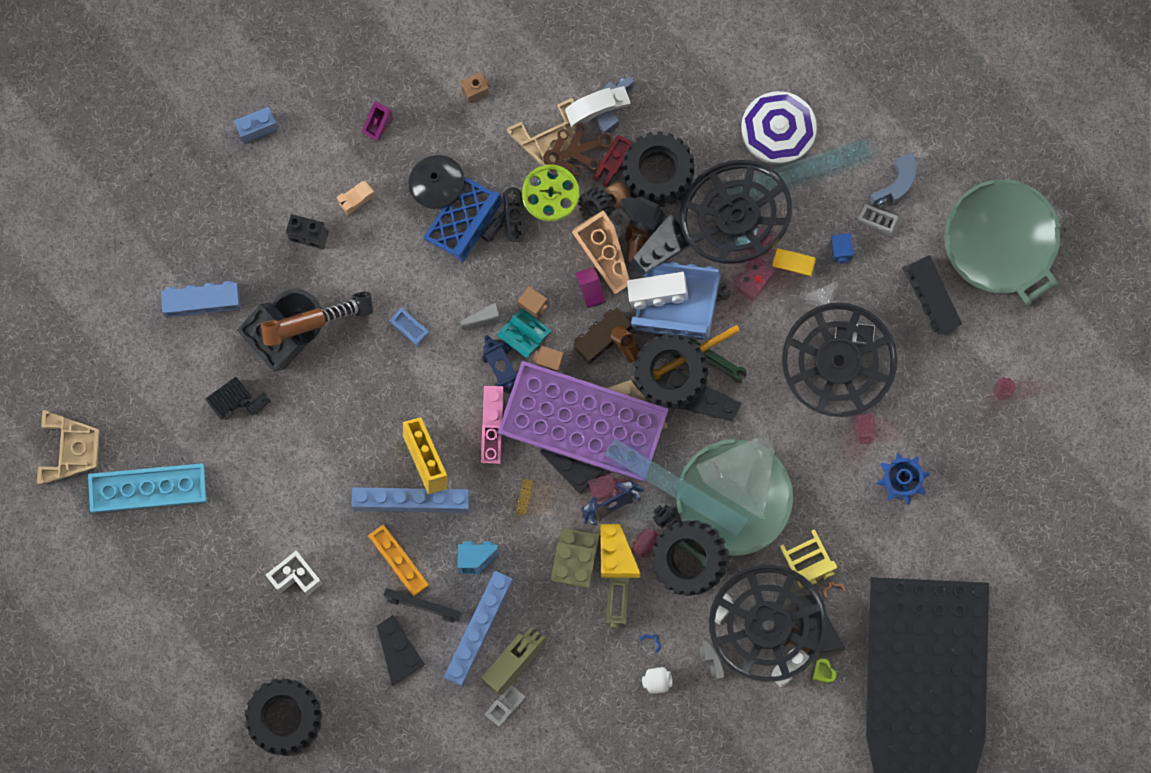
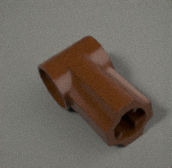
[625,225,649,264]
[611,326,641,363]

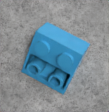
[458,541,499,574]

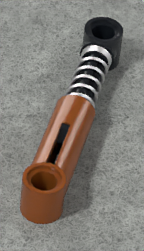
[261,291,373,346]

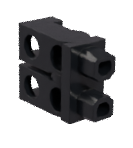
[286,214,329,250]

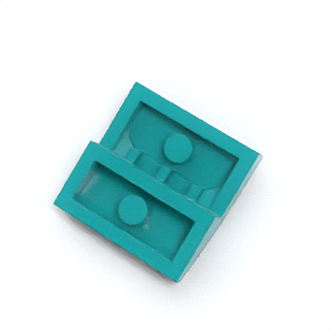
[497,308,552,358]

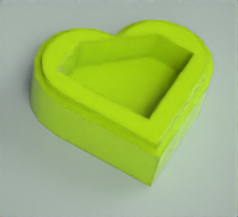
[812,659,836,683]

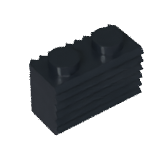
[205,377,251,420]

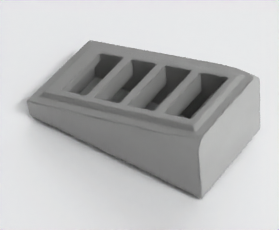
[858,204,901,238]
[461,303,500,330]

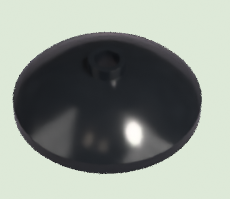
[409,155,465,209]
[273,289,321,343]

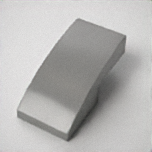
[484,684,526,727]

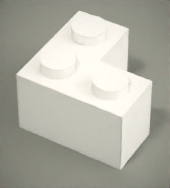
[266,551,322,596]

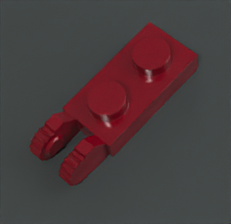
[593,134,632,187]

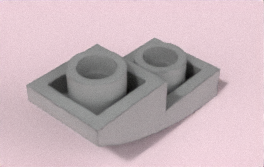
[699,640,724,681]

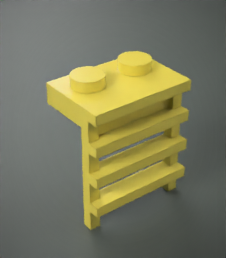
[780,529,837,589]

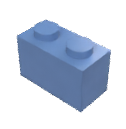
[234,107,278,144]

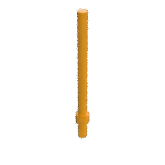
[653,325,740,381]

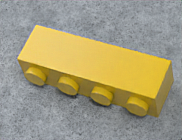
[403,417,447,495]

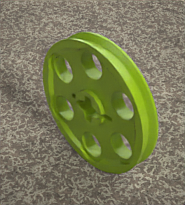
[522,165,579,221]

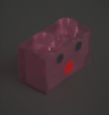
[734,257,776,303]

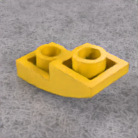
[772,248,816,277]

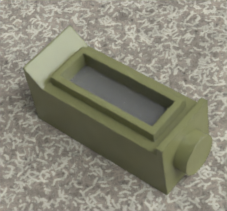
[606,578,629,629]

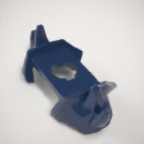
[482,335,519,394]
[582,480,643,526]

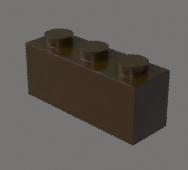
[574,308,632,365]

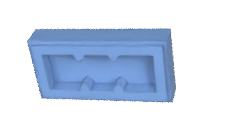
[389,307,430,347]

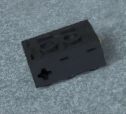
[237,302,308,372]

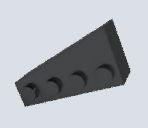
[902,255,962,335]

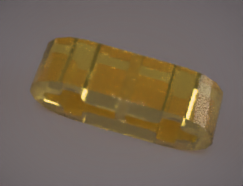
[516,479,534,516]

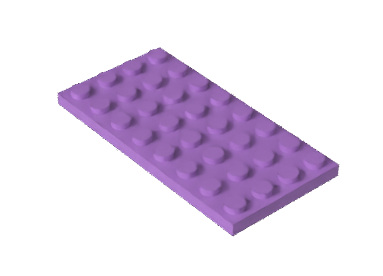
[497,361,668,482]

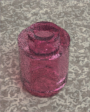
[993,377,1015,400]
[631,528,658,558]

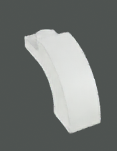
[565,86,631,127]

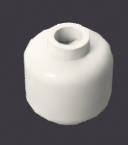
[642,667,672,694]

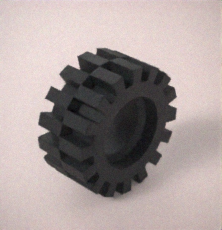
[578,187,614,220]

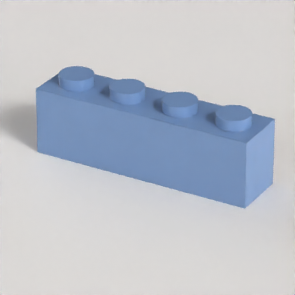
[161,281,241,318]

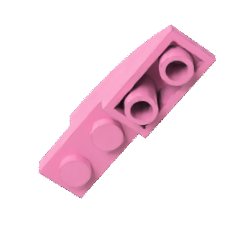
[481,386,504,464]

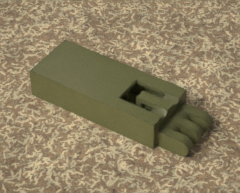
[481,627,546,696]

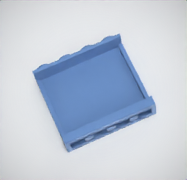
[631,262,721,340]

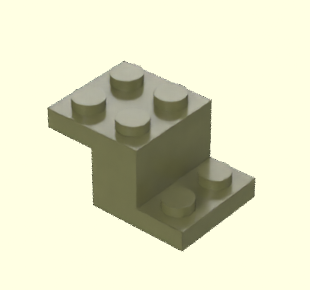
[550,528,600,589]

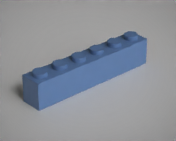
[351,488,470,513]
[444,571,513,688]

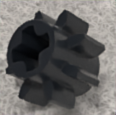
[652,505,676,529]

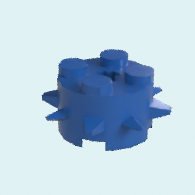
[877,453,930,505]

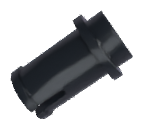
[246,392,271,416]

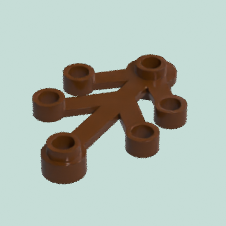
[543,123,613,177]

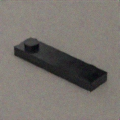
[384,588,461,623]

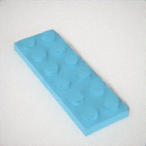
[88,463,207,513]

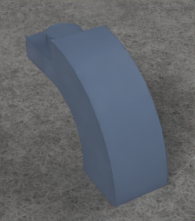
[596,76,634,133]
[870,152,916,206]

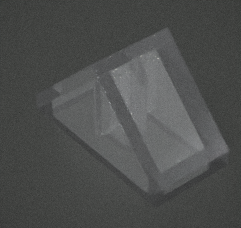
[801,281,839,313]

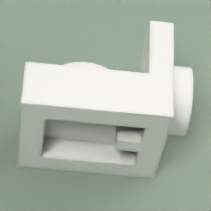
[715,594,733,625]

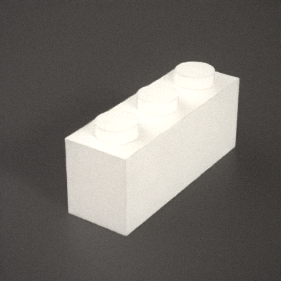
[627,272,689,309]

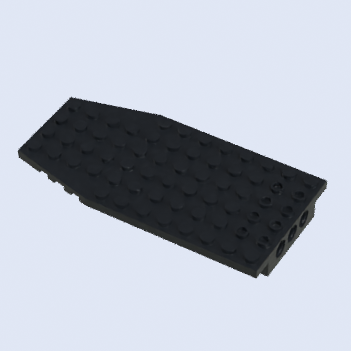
[865,577,989,773]

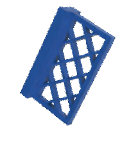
[423,177,503,262]

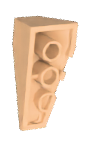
[572,210,630,294]

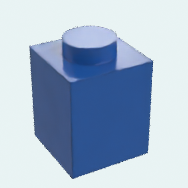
[830,233,854,264]

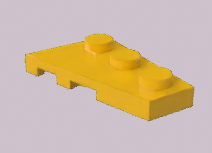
[600,524,640,578]

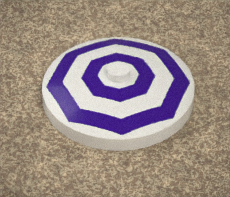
[741,91,817,165]

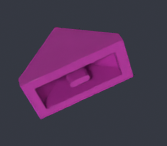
[362,101,393,141]
[575,267,605,308]

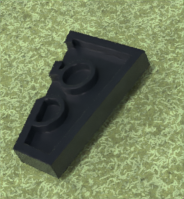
[377,615,425,686]

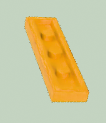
[368,524,429,597]

